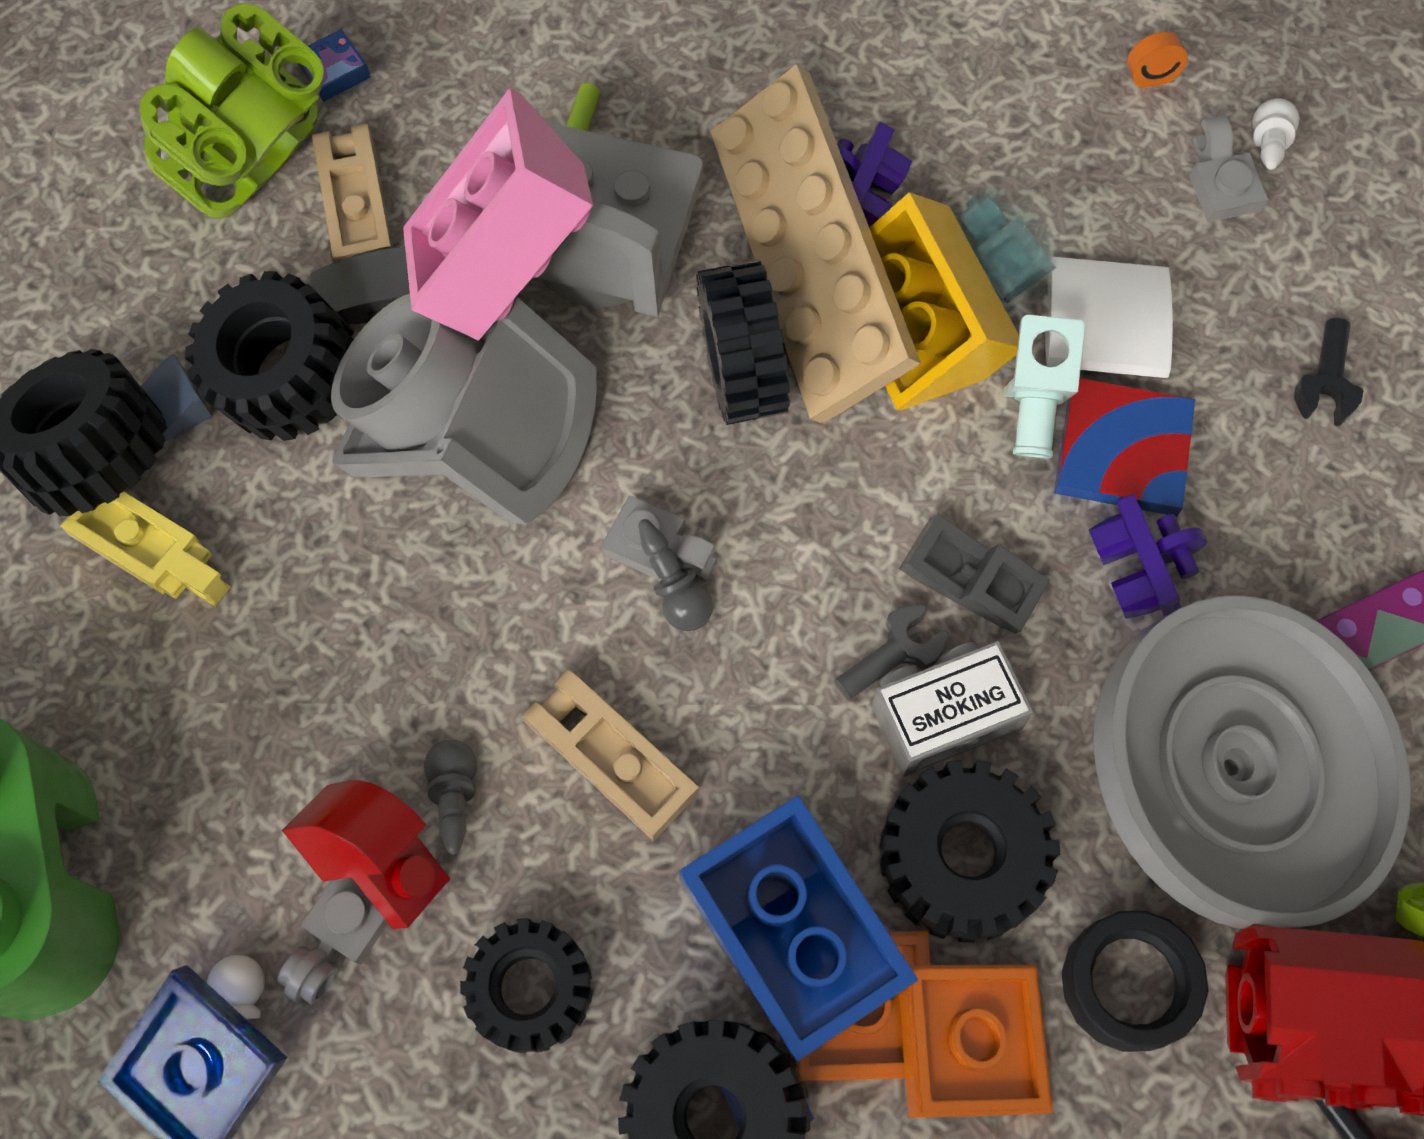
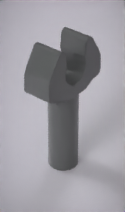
[834,605,949,700]

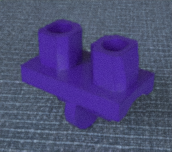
[837,121,912,228]
[1089,494,1207,619]

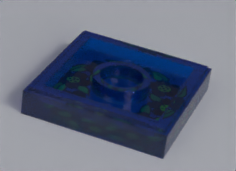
[97,965,288,1139]

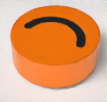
[1127,32,1188,88]

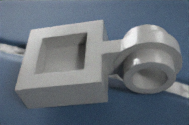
[277,878,388,1005]

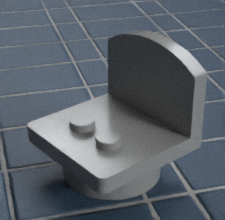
[537,122,703,317]
[331,293,597,524]

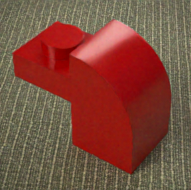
[281,780,450,929]

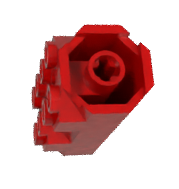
[1225,924,1424,1116]

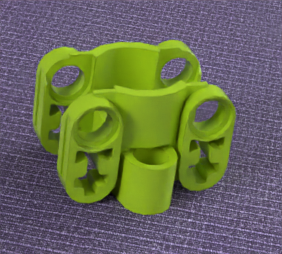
[139,3,324,218]

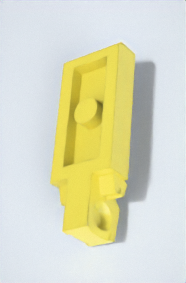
[60,491,231,607]

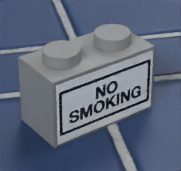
[871,641,1033,777]

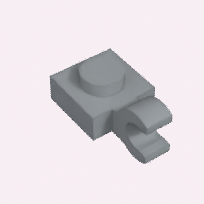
[1189,115,1269,222]
[601,495,717,582]

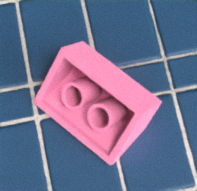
[403,88,593,341]

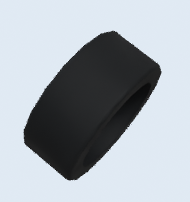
[1062,910,1209,1052]

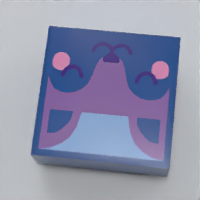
[298,29,371,102]

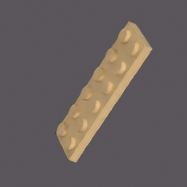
[710,64,921,423]

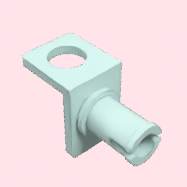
[1003,315,1085,458]

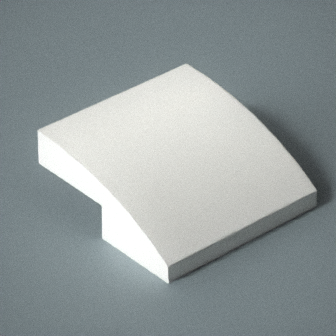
[1045,256,1173,378]

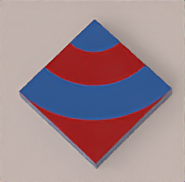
[1054,378,1195,517]

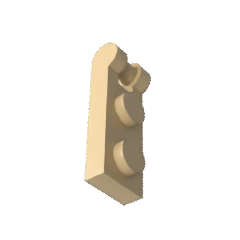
[312,123,393,262]
[521,669,700,841]

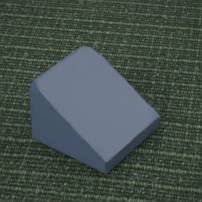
[141,354,212,442]

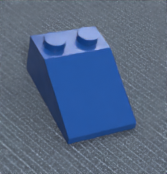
[679,795,918,1062]

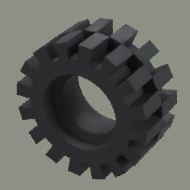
[460,918,593,1054]

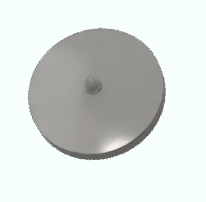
[1094,596,1411,929]

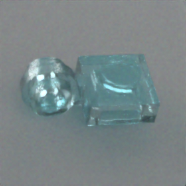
[960,194,1056,303]

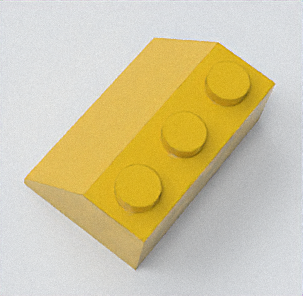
[869,192,1019,411]

